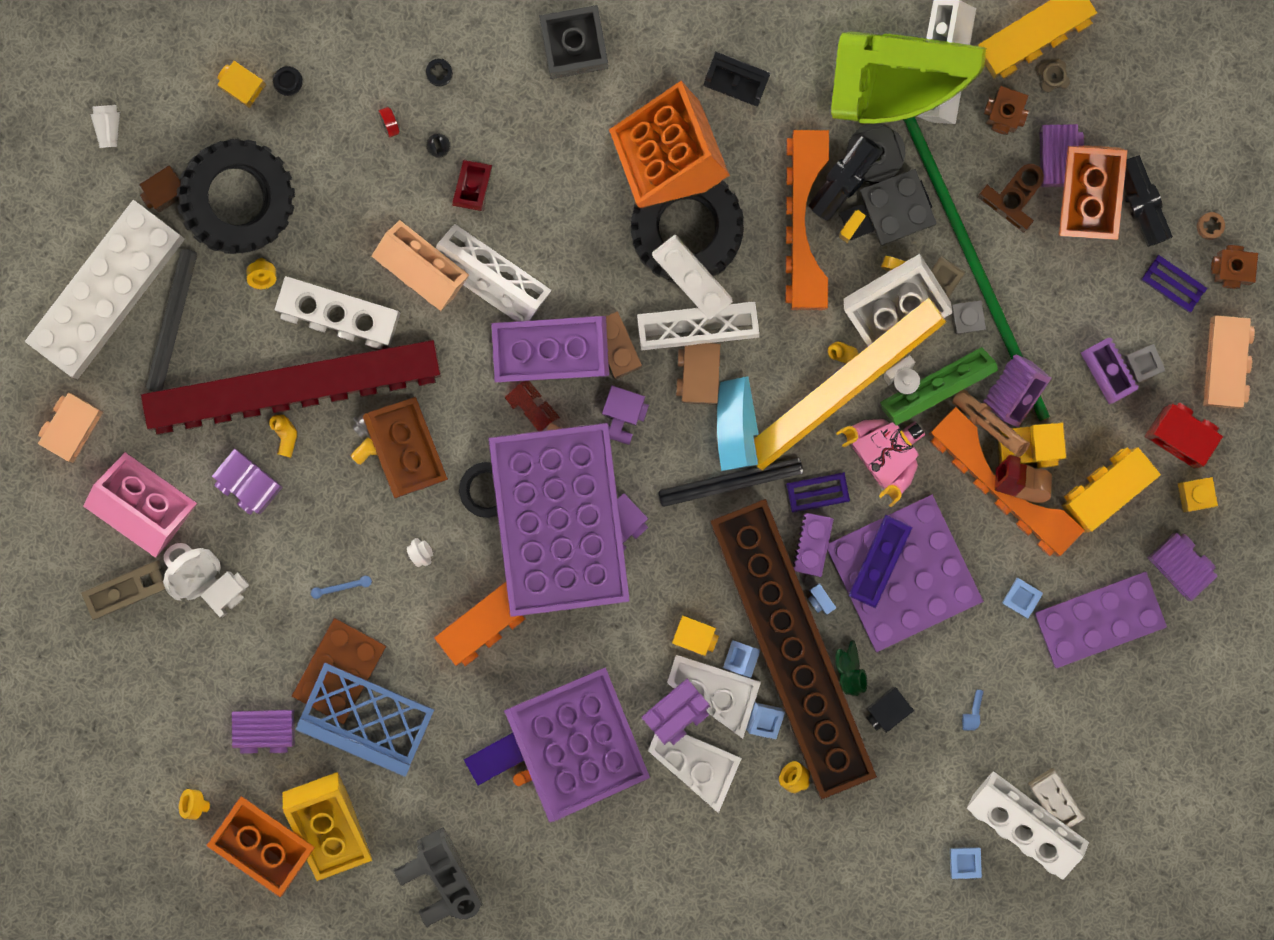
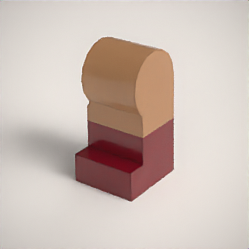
[995,454,1052,503]

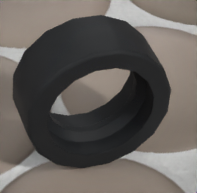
[459,462,498,518]

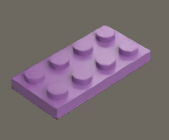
[491,316,609,382]
[1034,572,1167,668]

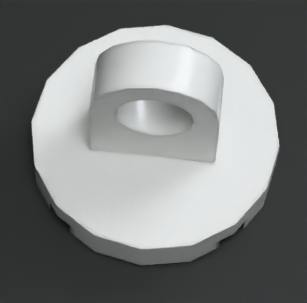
[163,543,221,601]

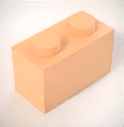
[38,392,103,463]

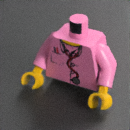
[836,419,925,507]

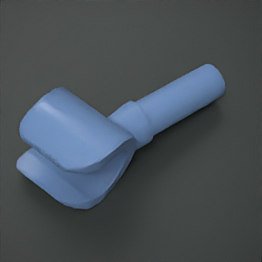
[962,689,984,731]

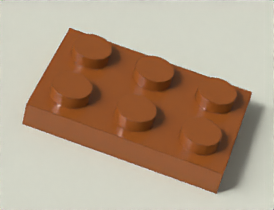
[362,397,448,499]
[292,618,387,725]

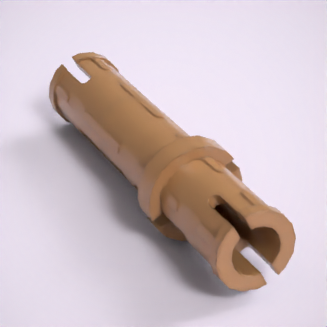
[952,389,1030,457]

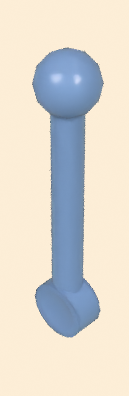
[311,576,372,599]

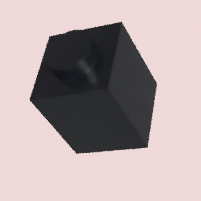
[866,687,914,733]

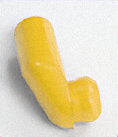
[827,341,859,364]
[269,415,297,458]
[350,437,377,465]

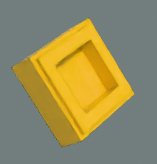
[839,210,866,243]

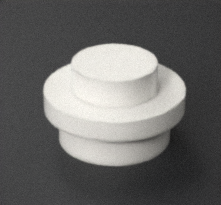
[407,538,433,567]

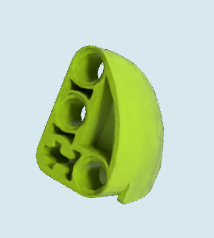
[831,31,987,124]

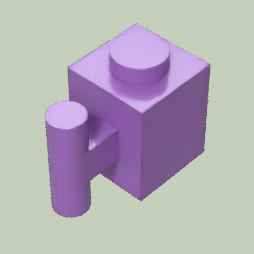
[599,385,649,445]

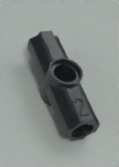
[808,135,883,221]
[1124,155,1173,247]

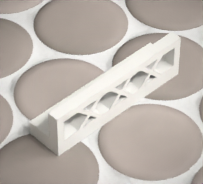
[436,224,552,322]
[637,302,759,351]

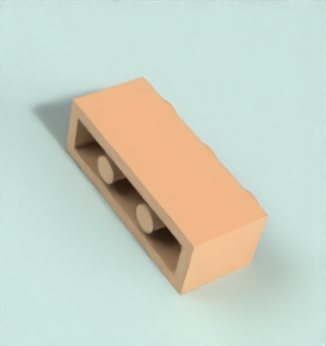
[371,220,469,311]
[1203,315,1255,409]

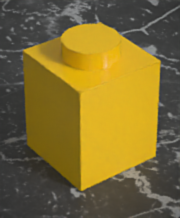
[217,61,266,109]
[1177,477,1218,512]
[672,615,719,656]

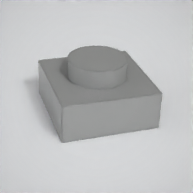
[951,300,986,334]
[1125,344,1165,383]

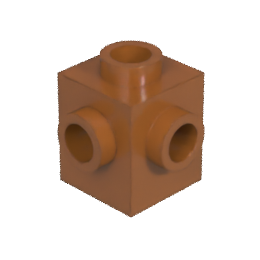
[984,86,1029,135]
[1211,245,1258,289]

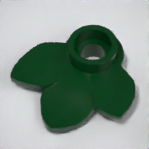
[835,640,867,696]

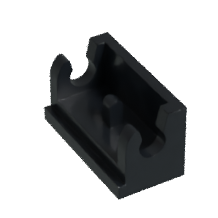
[703,51,771,107]

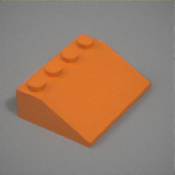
[609,81,730,208]

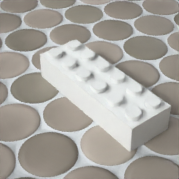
[24,200,185,380]

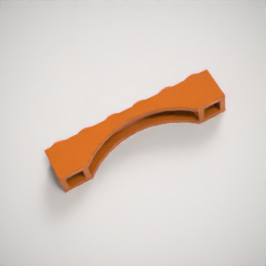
[785,130,829,310]
[929,407,1085,556]

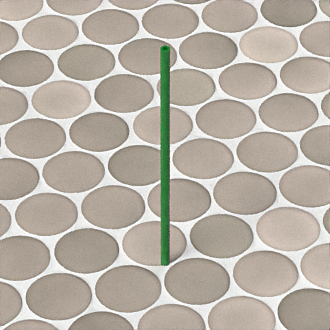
[903,117,1050,421]

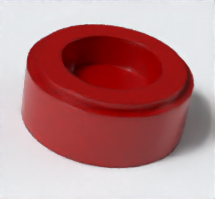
[378,107,400,138]

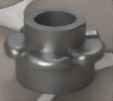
[353,413,371,440]

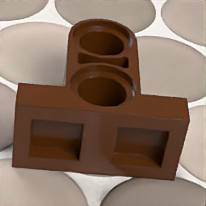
[977,164,1044,233]

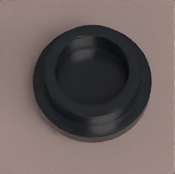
[273,66,303,96]

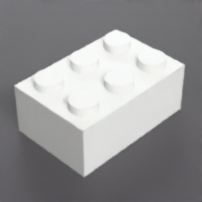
[843,254,953,346]

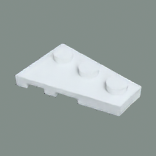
[667,655,761,738]
[648,734,742,813]

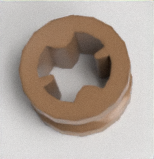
[1197,212,1225,240]

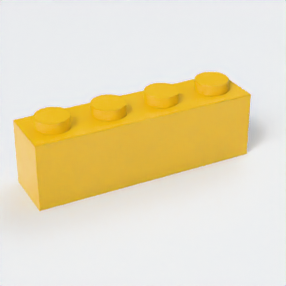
[977,0,1097,79]

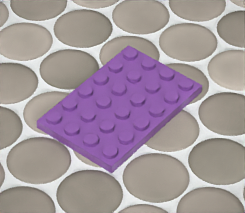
[488,423,630,617]

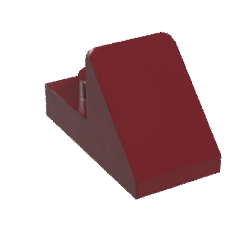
[452,160,492,211]

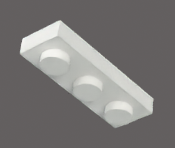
[652,234,733,320]

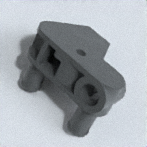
[393,827,483,928]

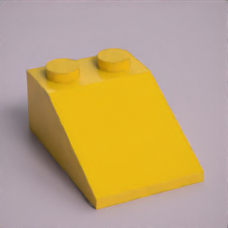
[282,772,372,881]

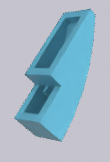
[717,377,759,471]

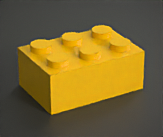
[1061,447,1161,533]

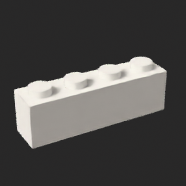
[917,0,976,124]

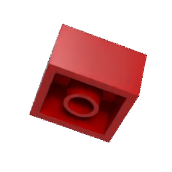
[1144,403,1223,469]

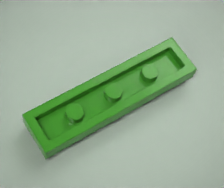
[880,347,998,426]

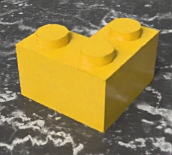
[998,423,1066,468]

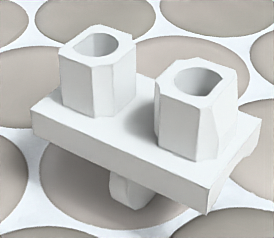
[884,355,920,395]

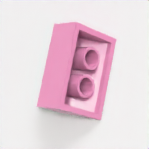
[83,452,197,558]

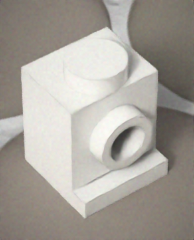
[201,571,249,618]

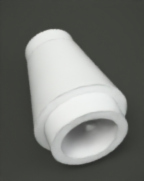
[90,105,120,148]

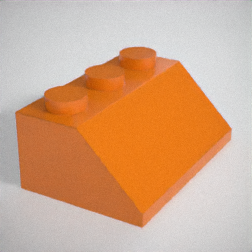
[1059,145,1128,240]
[206,796,315,897]

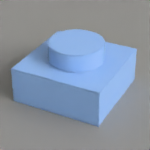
[1002,578,1043,619]
[808,584,836,615]
[723,640,760,678]
[746,702,785,739]
[950,847,982,879]

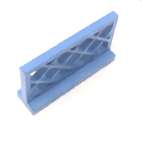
[295,663,434,777]

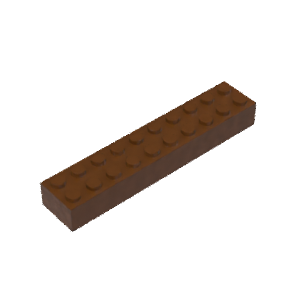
[709,499,877,800]

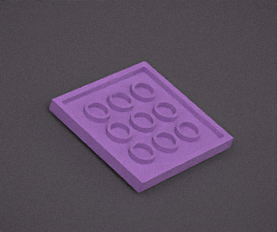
[827,495,984,652]
[504,667,650,823]

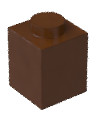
[139,165,181,213]

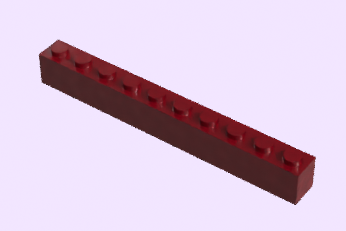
[141,340,442,435]

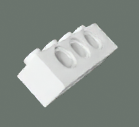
[275,276,401,350]
[967,771,1089,880]

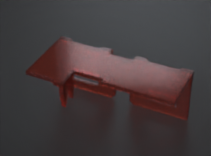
[505,381,560,431]

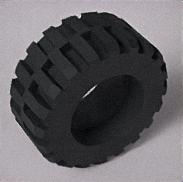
[176,139,295,254]
[631,180,744,284]

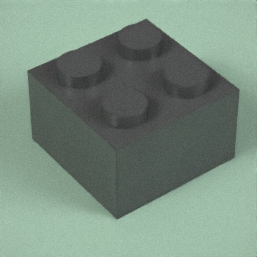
[539,5,608,79]

